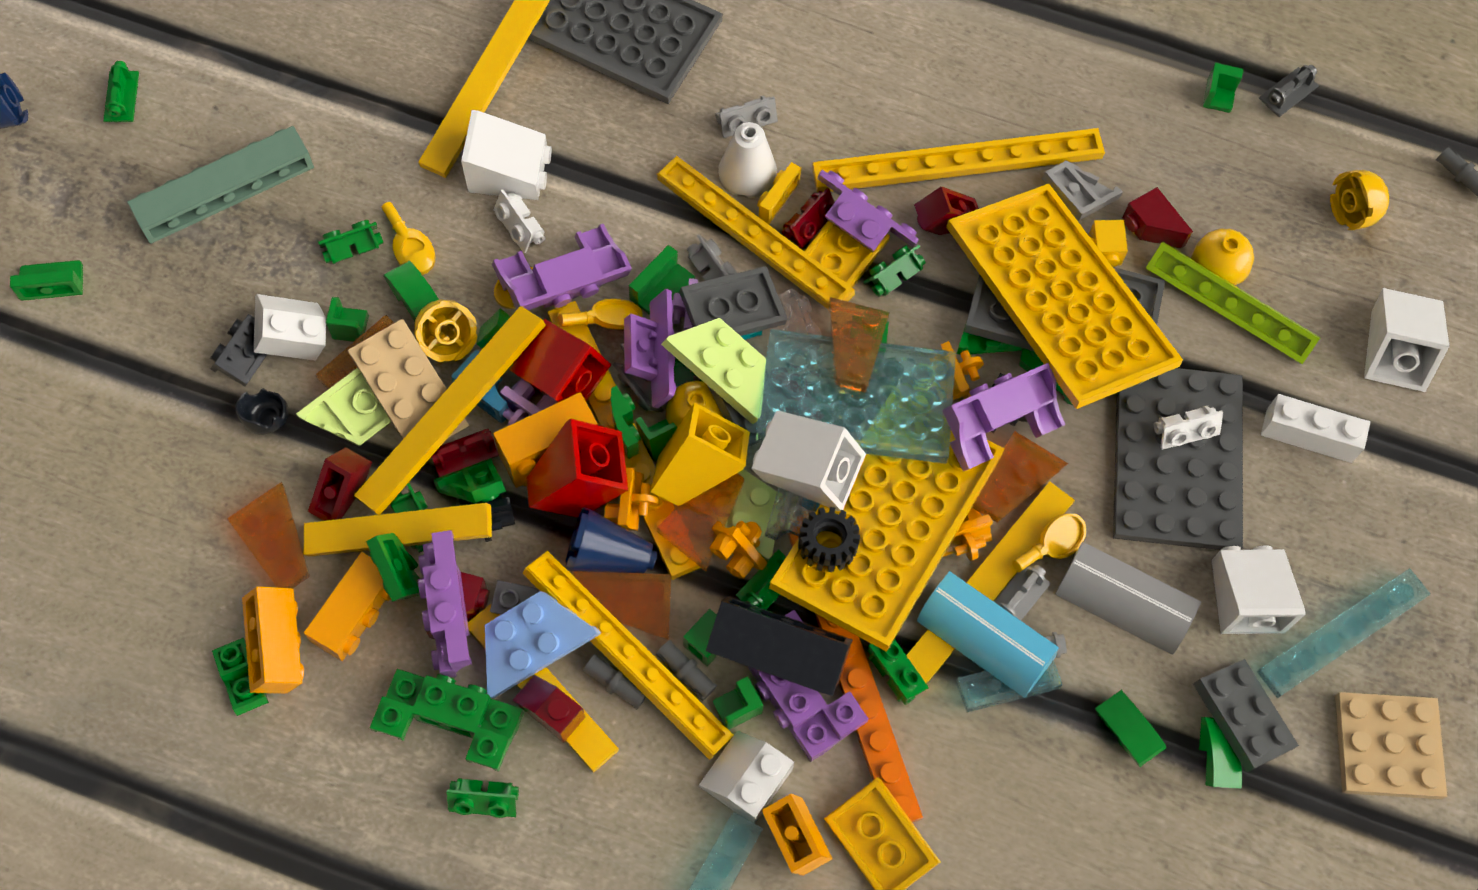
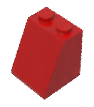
[510,319,612,403]
[526,419,628,517]

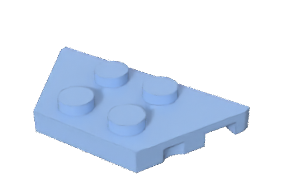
[485,591,601,698]

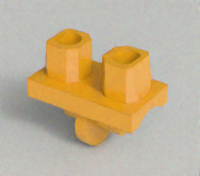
[928,341,984,401]
[604,467,659,531]
[943,507,993,561]
[709,521,767,579]

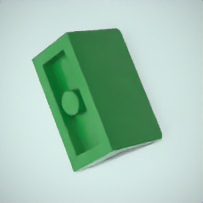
[629,245,695,315]
[10,260,83,301]

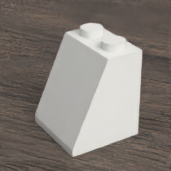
[461,110,552,200]
[1364,288,1449,392]
[751,410,866,511]
[1212,546,1306,634]

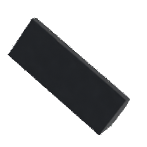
[706,596,853,696]

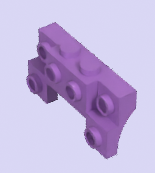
[492,223,632,310]
[942,363,1066,472]
[418,530,472,678]
[747,610,869,762]

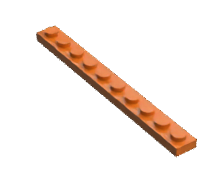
[784,514,923,823]

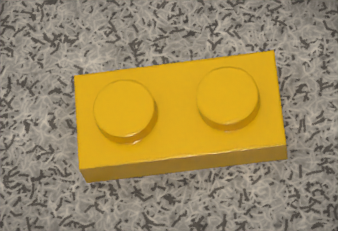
[757,162,801,225]

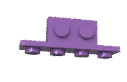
[818,170,919,252]
[624,289,676,408]

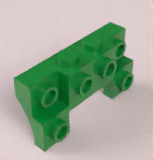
[370,669,524,772]

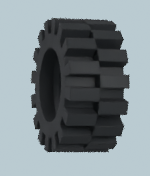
[798,507,860,572]

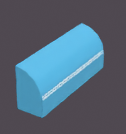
[917,571,1059,698]

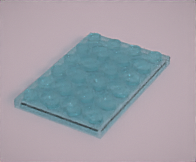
[755,329,956,464]

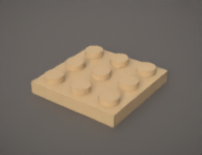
[1335,692,1447,799]

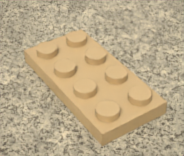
[348,318,469,440]

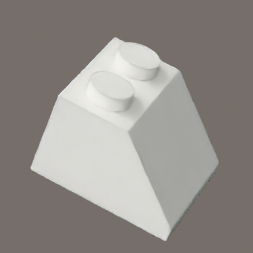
[254,294,326,361]
[699,731,794,825]

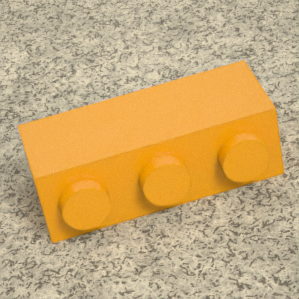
[304,552,391,662]
[242,586,304,694]

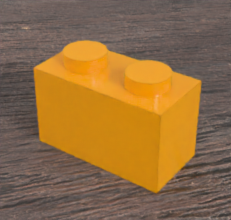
[762,794,833,876]

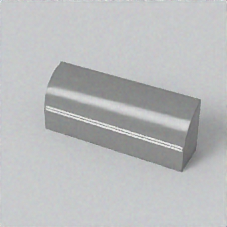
[1055,542,1201,655]

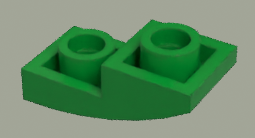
[383,261,439,322]
[611,385,641,459]
[212,637,269,716]
[1095,689,1167,767]
[1199,717,1242,789]

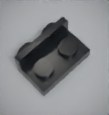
[210,314,267,387]

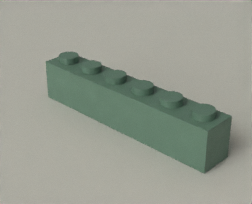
[127,126,314,244]

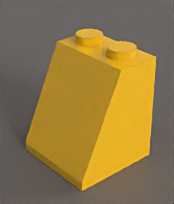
[651,402,750,506]

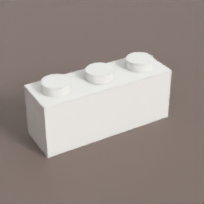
[1261,394,1370,463]

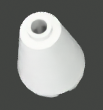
[719,122,777,198]

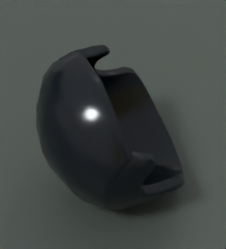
[235,388,288,435]

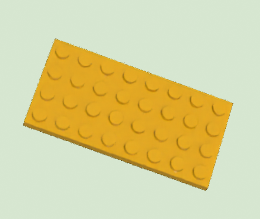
[946,184,1183,409]
[769,392,1005,652]

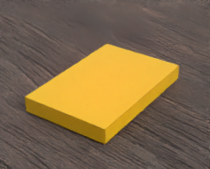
[804,221,890,288]
[824,777,941,890]

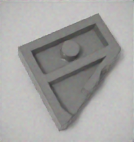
[1042,160,1123,221]

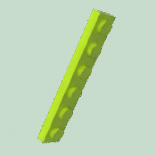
[1146,242,1321,364]

